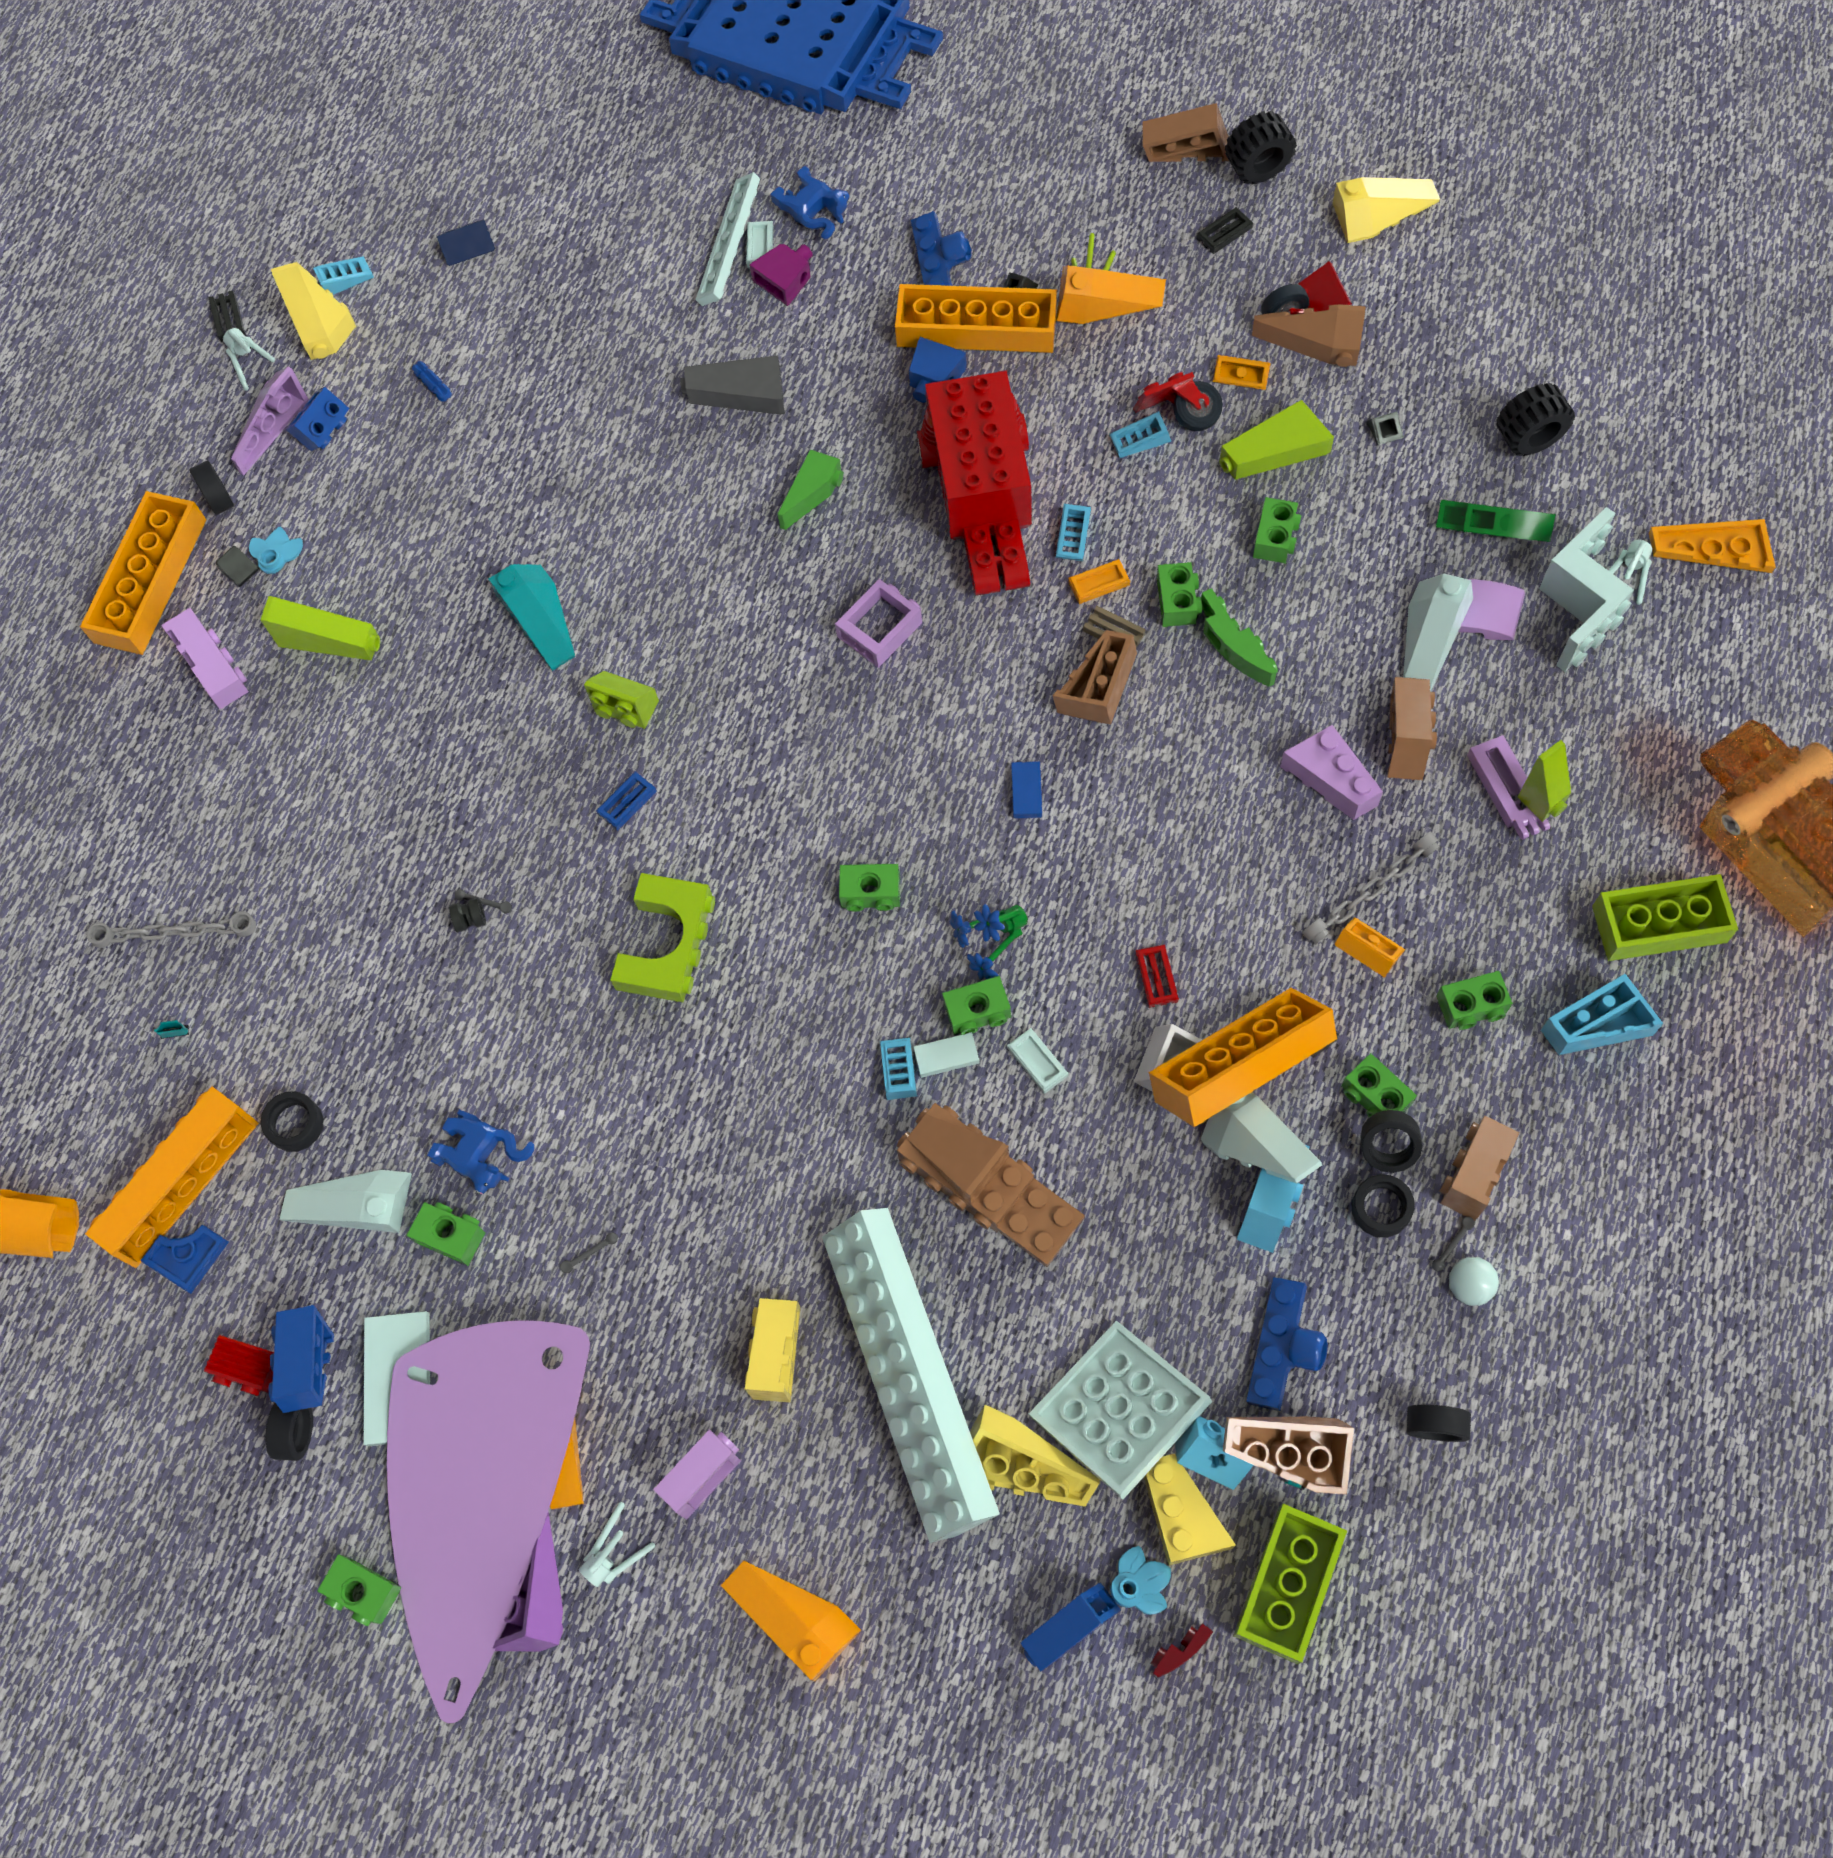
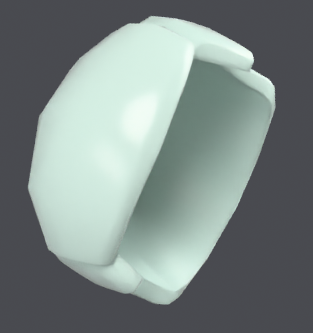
[1449,1257,1499,1306]

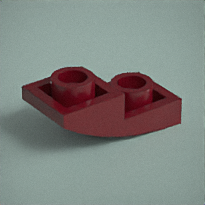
[1150,1623,1213,1679]

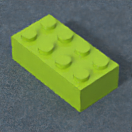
[1592,874,1738,961]
[1233,1504,1347,1665]

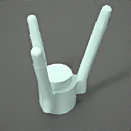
[223,328,275,391]
[1608,540,1653,605]
[579,1502,655,1587]

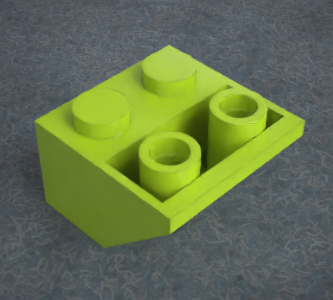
[584,671,659,729]

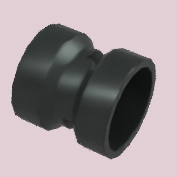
[449,898,486,933]

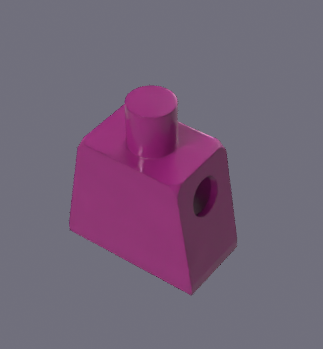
[750,244,813,306]

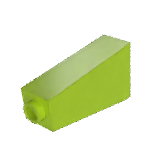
[1219,400,1334,480]
[260,596,380,661]

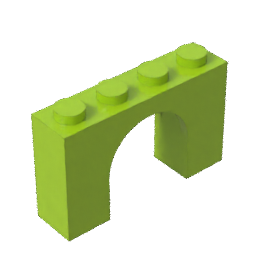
[610,873,715,1003]

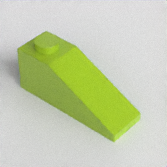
[1518,740,1571,822]

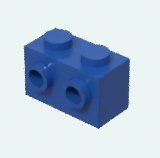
[286,387,350,451]

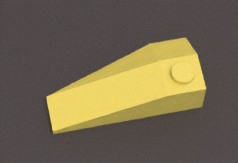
[1332,177,1440,243]
[271,262,356,360]

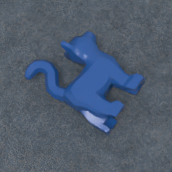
[770,166,850,239]
[427,1109,535,1194]

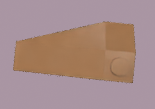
[1252,304,1366,367]
[1223,1416,1354,1495]

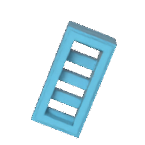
[313,256,374,295]
[1110,411,1171,458]
[1056,504,1091,561]
[880,1038,917,1100]

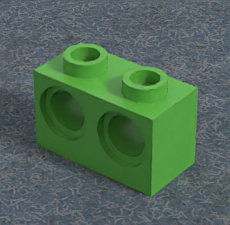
[1253,497,1301,564]
[1157,562,1202,627]
[1436,971,1513,1030]
[1341,1053,1417,1117]

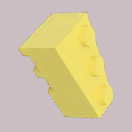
[745,1298,801,1402]
[1144,1453,1236,1566]

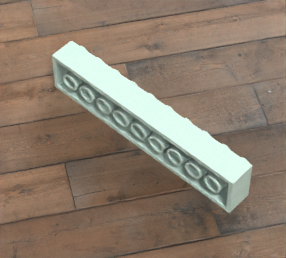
[822,1208,1000,1543]

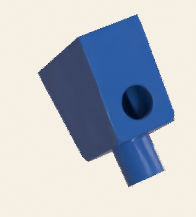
[909,337,967,403]

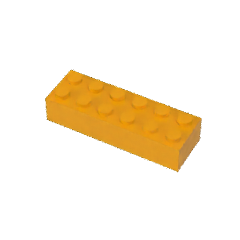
[895,284,1057,353]
[80,491,207,655]
[1149,987,1337,1127]
[85,1086,259,1268]

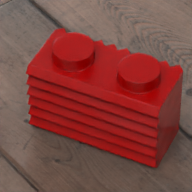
[204,1335,274,1397]

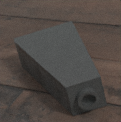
[680,355,785,415]

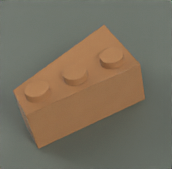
[1143,103,1229,162]
[1053,630,1137,725]
[1387,677,1437,780]
[1439,1115,1520,1221]

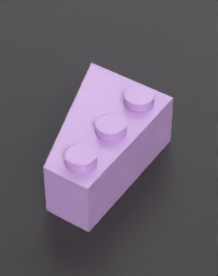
[161,608,249,709]
[1280,725,1383,820]

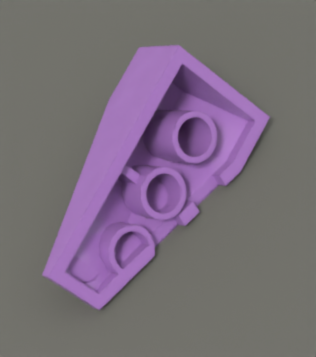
[493,1511,563,1652]

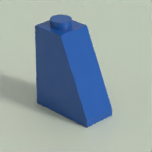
[1020,1582,1121,1672]

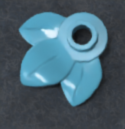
[249,527,303,574]
[1110,1546,1171,1615]

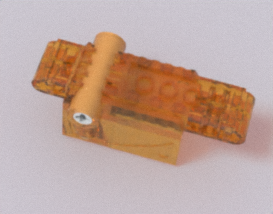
[1699,720,1833,938]

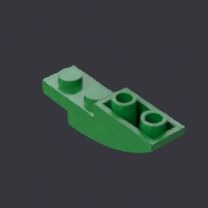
[1436,500,1556,542]

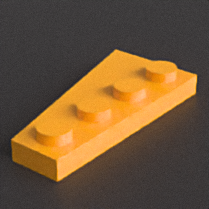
[1649,519,1776,573]

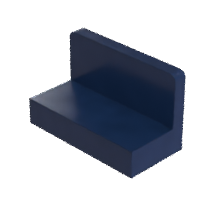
[436,219,495,266]

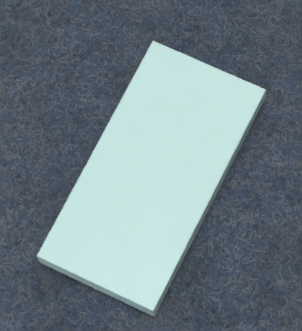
[364,1311,430,1446]

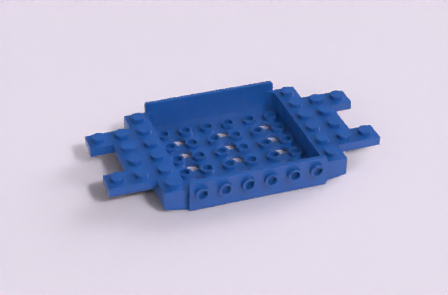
[640,0,943,115]

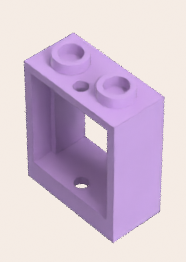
[835,579,922,668]
[653,1429,741,1520]

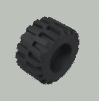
[1225,111,1297,184]
[1496,383,1575,456]

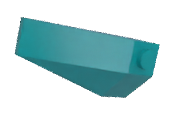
[488,564,576,671]

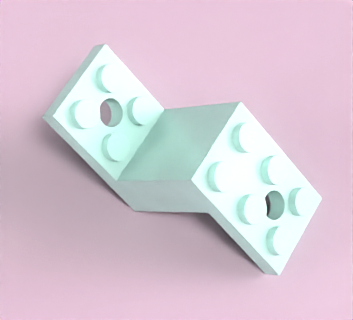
[1539,507,1634,672]

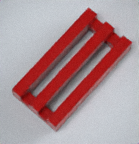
[1135,944,1179,1008]

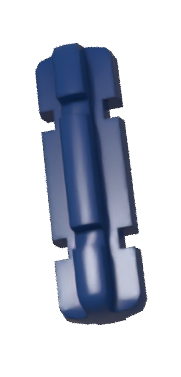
[412,361,452,402]

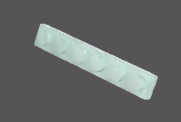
[695,172,760,306]

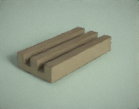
[1083,606,1146,648]

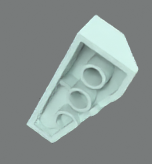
[1403,574,1473,691]
[1201,1092,1322,1183]
[279,1170,412,1233]

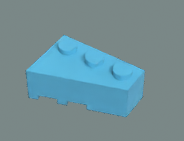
[1541,974,1663,1055]
[1237,1145,1310,1253]

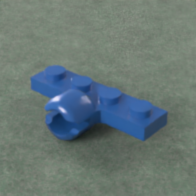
[911,211,972,286]
[1246,1277,1328,1411]

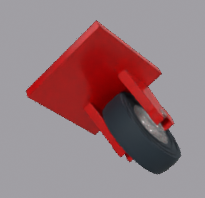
[1261,261,1352,315]
[1133,372,1223,431]

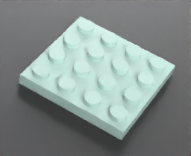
[1029,1321,1212,1500]

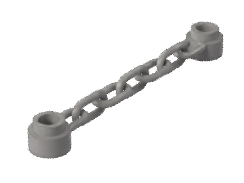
[1302,831,1440,945]
[86,911,256,948]

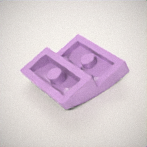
[1458,579,1525,641]

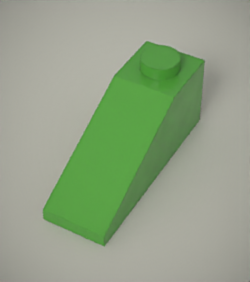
[778,450,844,530]

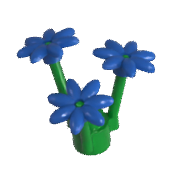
[949,904,1028,980]

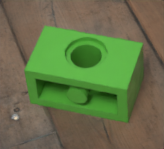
[839,864,900,912]
[942,976,1011,1035]
[406,1202,485,1266]
[317,1554,401,1627]

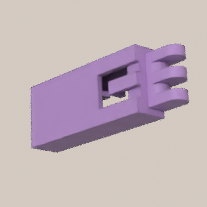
[1467,735,1550,840]

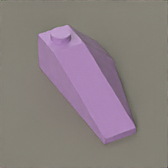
[231,367,309,475]

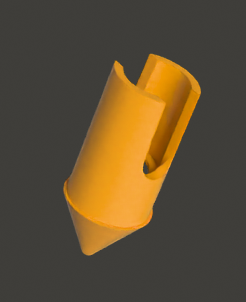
[0,1189,79,1258]

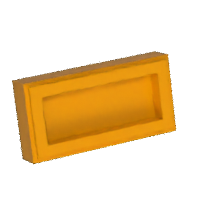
[1068,559,1130,604]

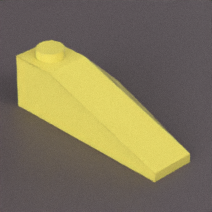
[970,1405,1100,1506]

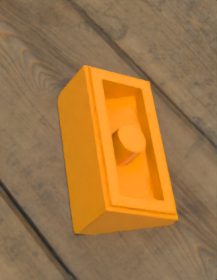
[1213,355,1271,390]
[1335,917,1405,977]

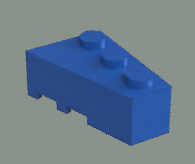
[268,1305,334,1413]

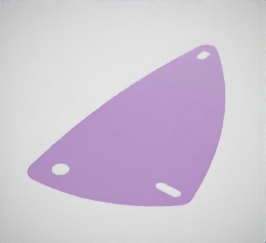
[387,1321,590,1723]

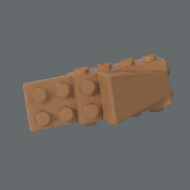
[897,1103,1085,1267]

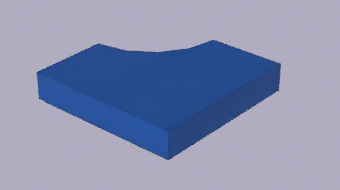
[140,1225,229,1294]

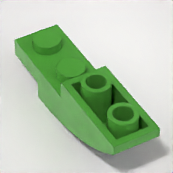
[1201,588,1278,687]

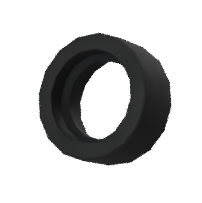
[189,460,234,515]
[260,1091,324,1152]
[1360,1110,1423,1173]
[1352,1174,1415,1238]
[265,1403,313,1461]
[1406,1404,1471,1442]

